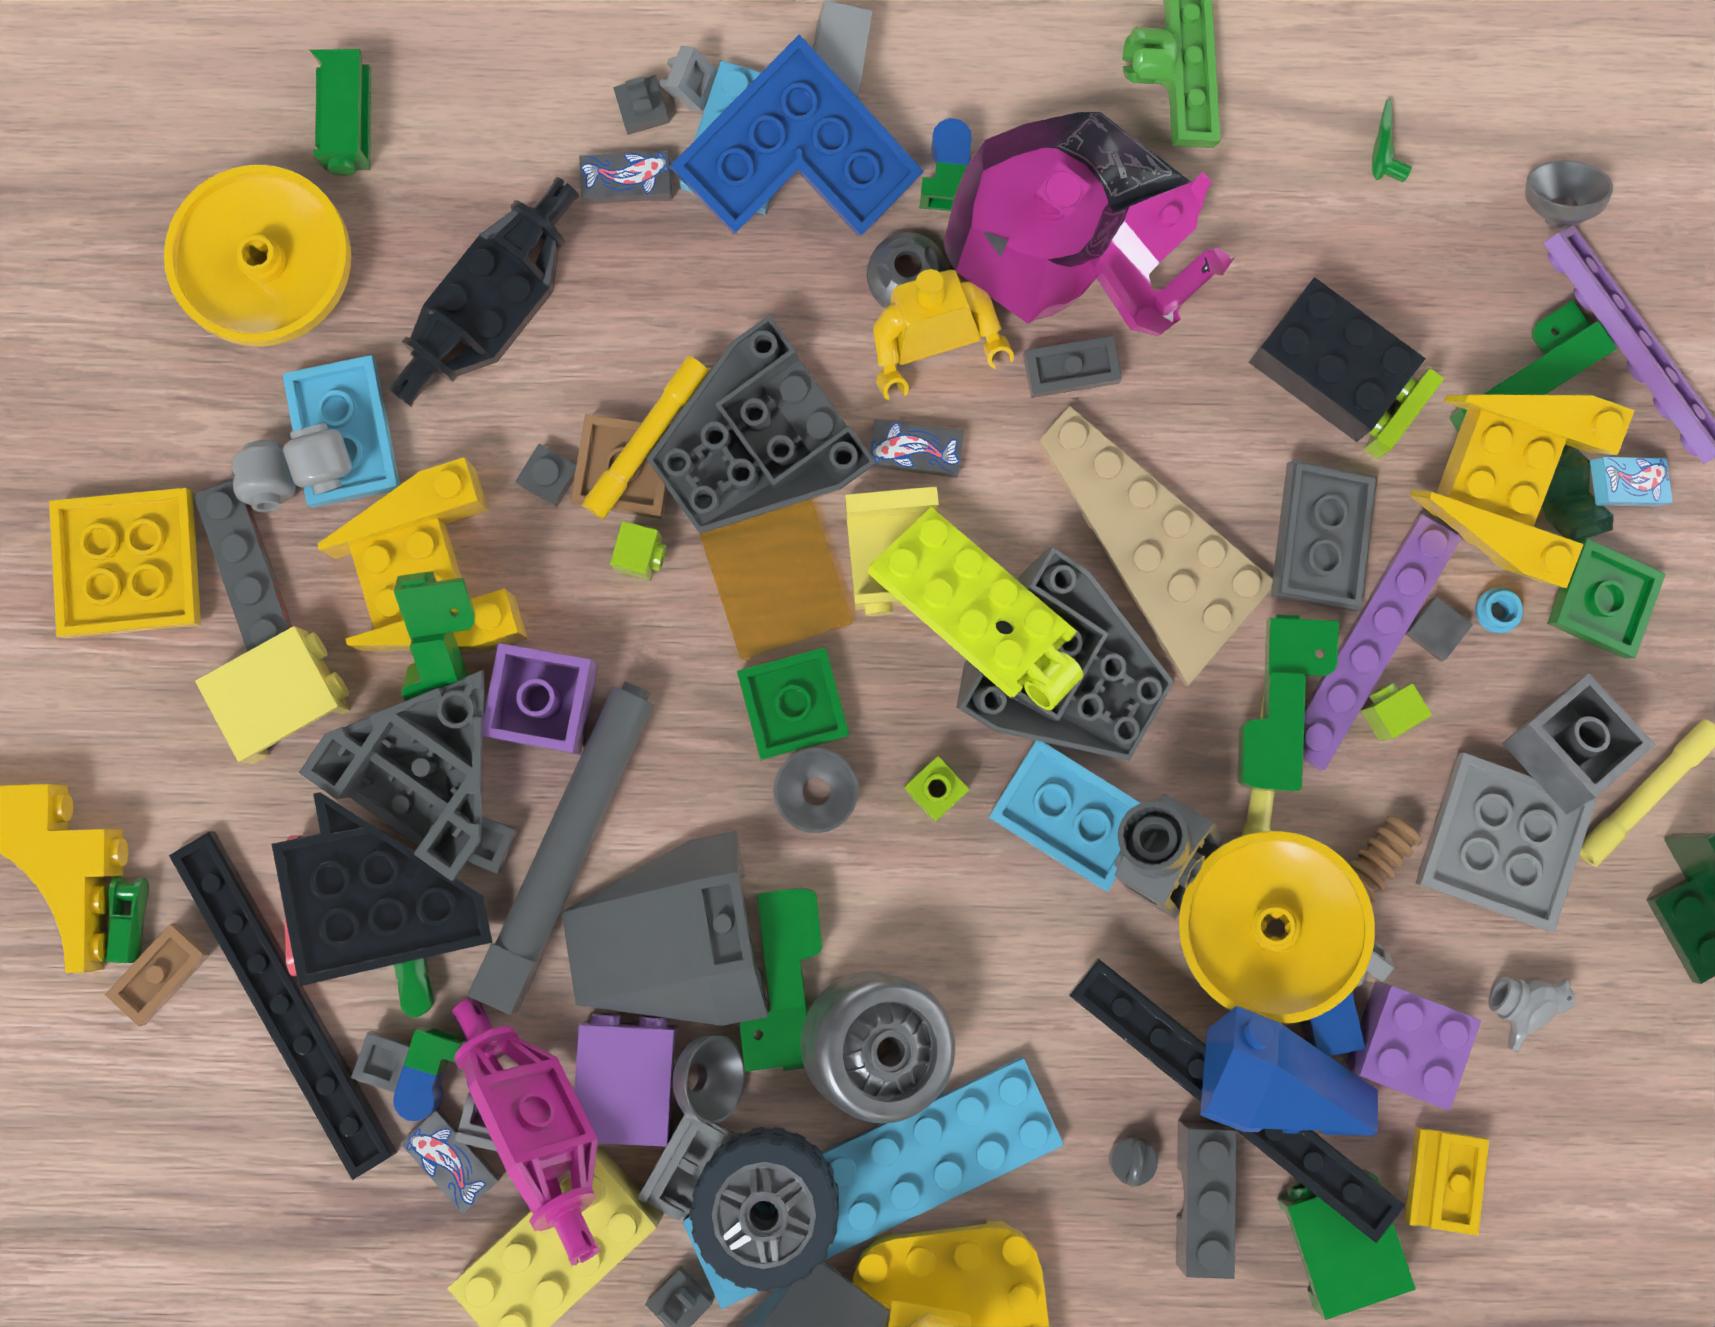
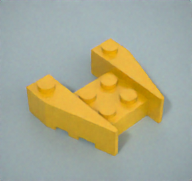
[1409,395,1635,588]
[317,457,528,652]

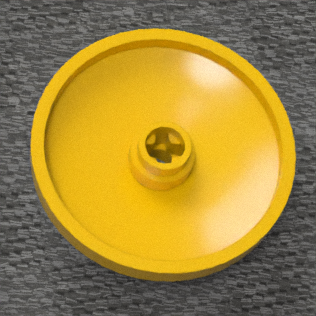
[164,165,351,347]
[1179,831,1375,1024]

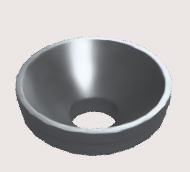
[1525,160,1613,228]
[867,232,948,309]
[773,748,858,833]
[673,1035,746,1124]

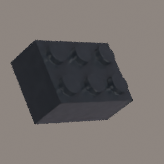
[1248,277,1426,442]

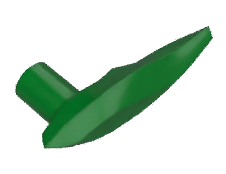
[1372,100,1412,182]

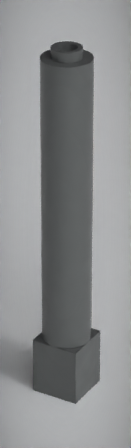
[467,682,655,1015]

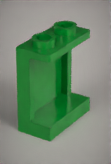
[1277,1166,1416,1320]

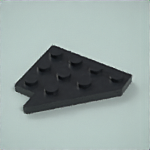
[271,792,492,986]

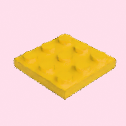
[49,488,201,639]

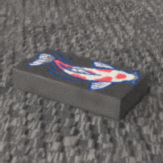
[579,151,672,204]
[870,419,964,478]
[400,1108,501,1214]

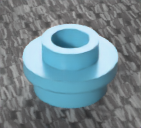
[1475,587,1523,633]

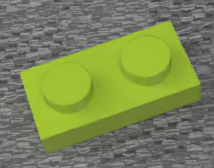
[1364,368,1445,459]

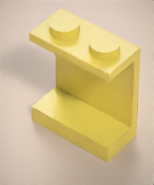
[845,486,939,616]
[195,626,350,764]

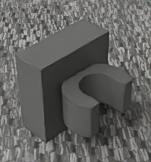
[613,75,670,135]
[645,1266,713,1327]

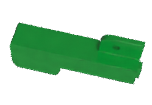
[1450,300,1617,432]
[394,571,476,701]
[1237,614,1339,792]
[740,888,823,1072]

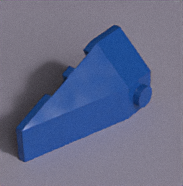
[1200,1006,1378,1136]

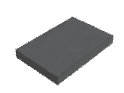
[1271,460,1377,612]

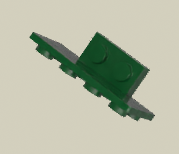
[1646,833,1715,984]

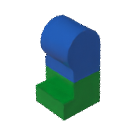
[919,118,972,212]
[393,1026,467,1121]

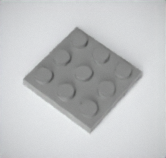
[1415,753,1597,932]

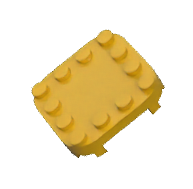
[852,1220,1049,1327]

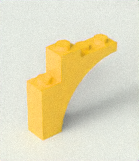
[0,784,129,973]

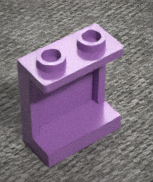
[574,1013,678,1147]

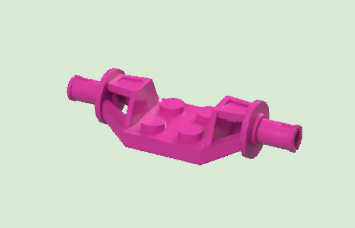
[452,998,600,1266]

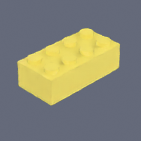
[447,1145,663,1327]

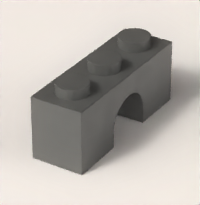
[1176,1120,1236,1279]

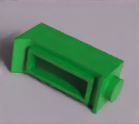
[309,49,371,176]

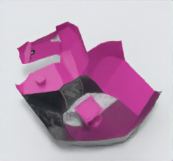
[944,112,1236,336]

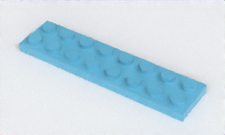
[682,1056,1064,1309]

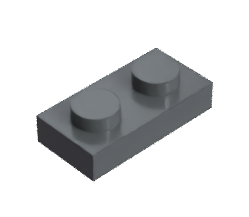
[1023,335,1122,398]

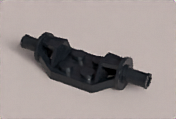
[387,177,579,407]

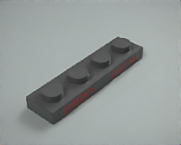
[193,480,293,652]

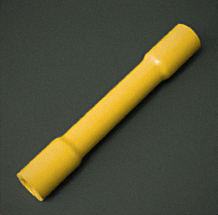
[581,356,709,520]

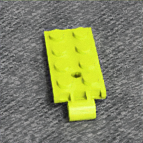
[868,507,1083,710]

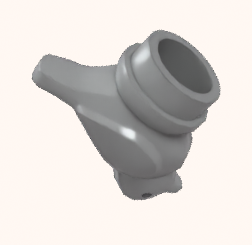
[1489,976,1575,1052]

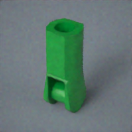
[105,877,149,963]
[394,958,434,1017]

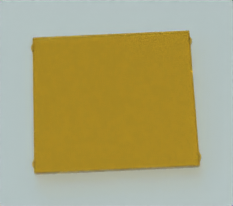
[699,499,853,661]

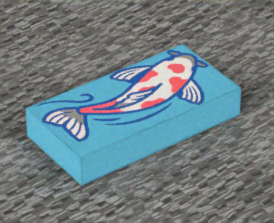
[1590,457,1673,506]

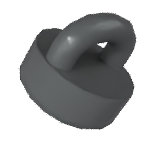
[1109,1136,1158,1186]

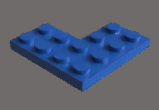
[669,34,924,236]

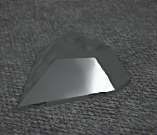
[299,670,484,881]

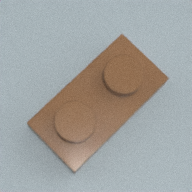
[105,923,210,1026]

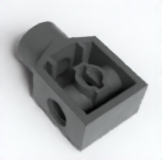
[1114,794,1224,919]

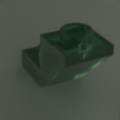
[1542,445,1614,542]

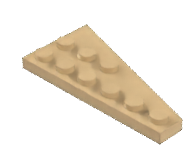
[1038,406,1273,687]

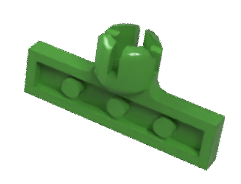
[1122,0,1221,148]

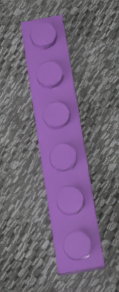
[1544,225,1715,464]
[1303,514,1462,771]

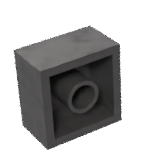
[1502,673,1656,815]

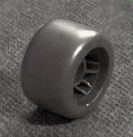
[801,971,955,1124]

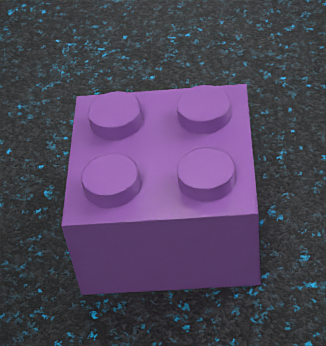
[483,643,599,755]
[1345,981,1481,1111]

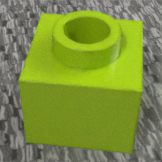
[610,521,667,581]
[1360,682,1432,742]
[903,756,970,822]

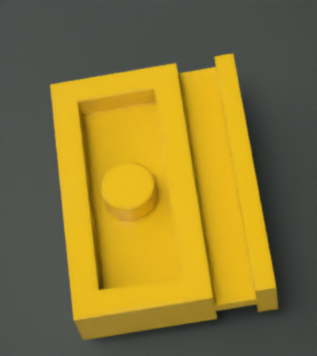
[1404,1126,1489,1236]

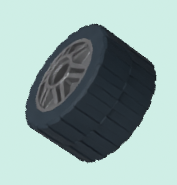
[690,1127,839,1291]

